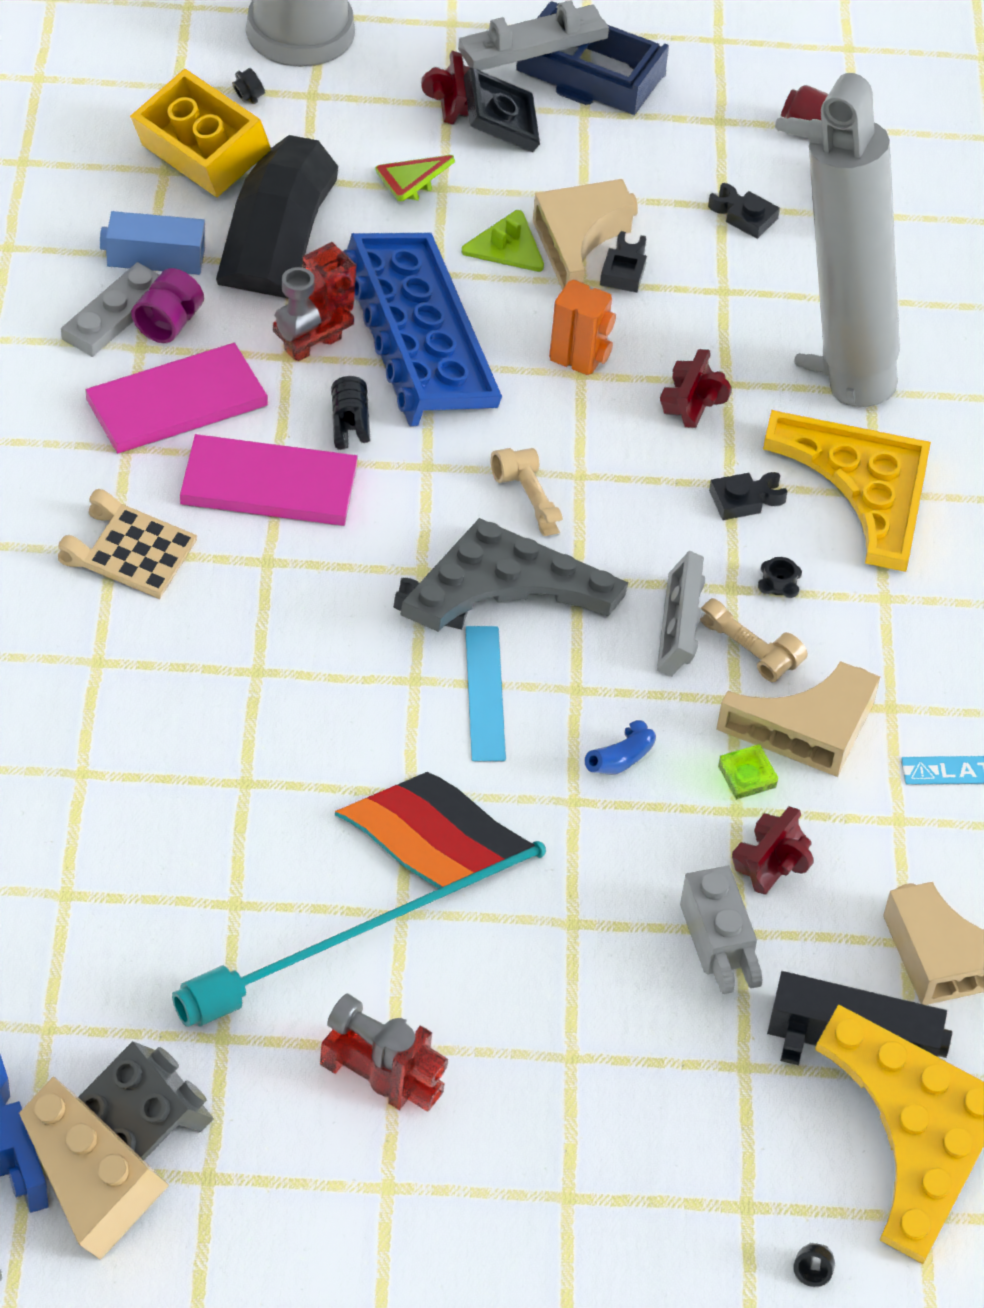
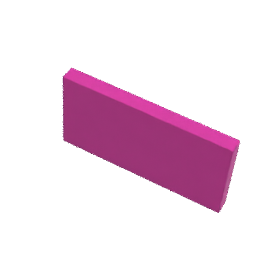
[85,342,268,454]
[180,434,358,526]

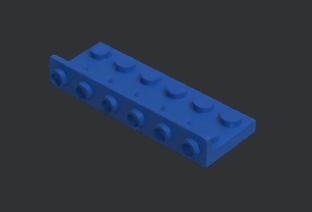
[341,233,502,426]

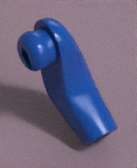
[584,720,656,775]

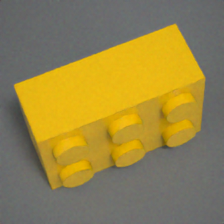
[130,68,272,197]

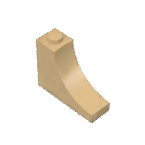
[533,179,638,290]
[716,661,881,777]
[883,881,984,1005]

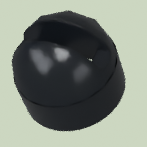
[793,1243,835,1287]

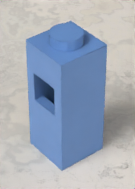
[100,211,205,275]

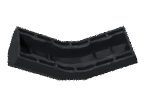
[216,135,338,299]

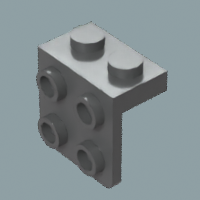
[79,1041,214,1160]

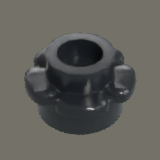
[232,68,265,104]

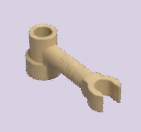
[490,448,563,536]
[700,598,808,682]

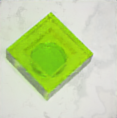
[718,744,778,800]

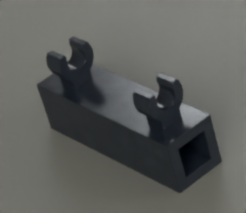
[767,971,952,1066]

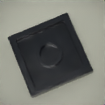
[464,67,540,152]

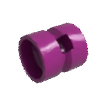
[131,268,204,343]

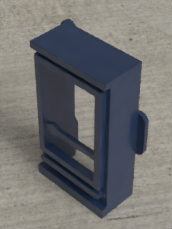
[516,1,669,115]

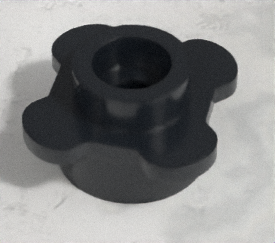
[758,557,802,598]

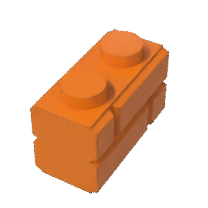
[549,279,616,375]

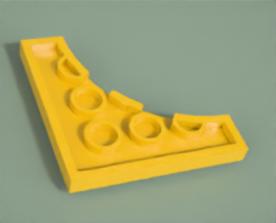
[763,410,931,572]
[815,1004,984,1264]

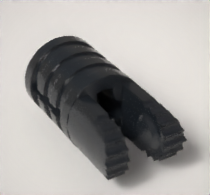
[331,376,371,450]

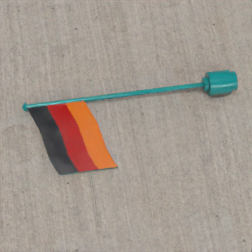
[172,772,546,1027]

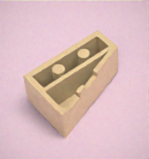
[19,1076,169,1260]

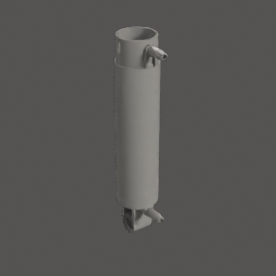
[775,73,900,407]

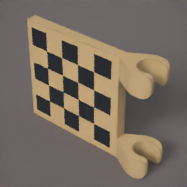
[58,489,197,599]

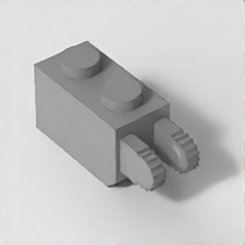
[680,866,763,994]

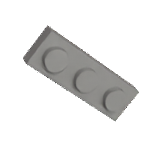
[61,262,160,357]
[657,550,705,677]

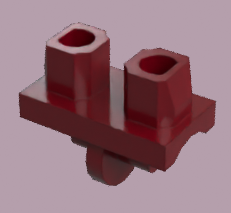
[421,51,470,125]
[660,349,732,428]
[732,806,814,895]

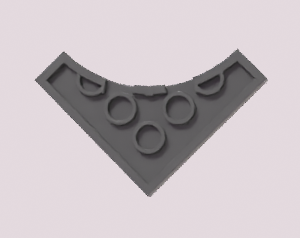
[400,518,629,632]

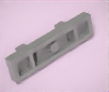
[458,0,609,71]

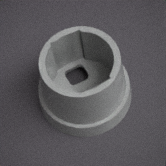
[246,0,355,66]

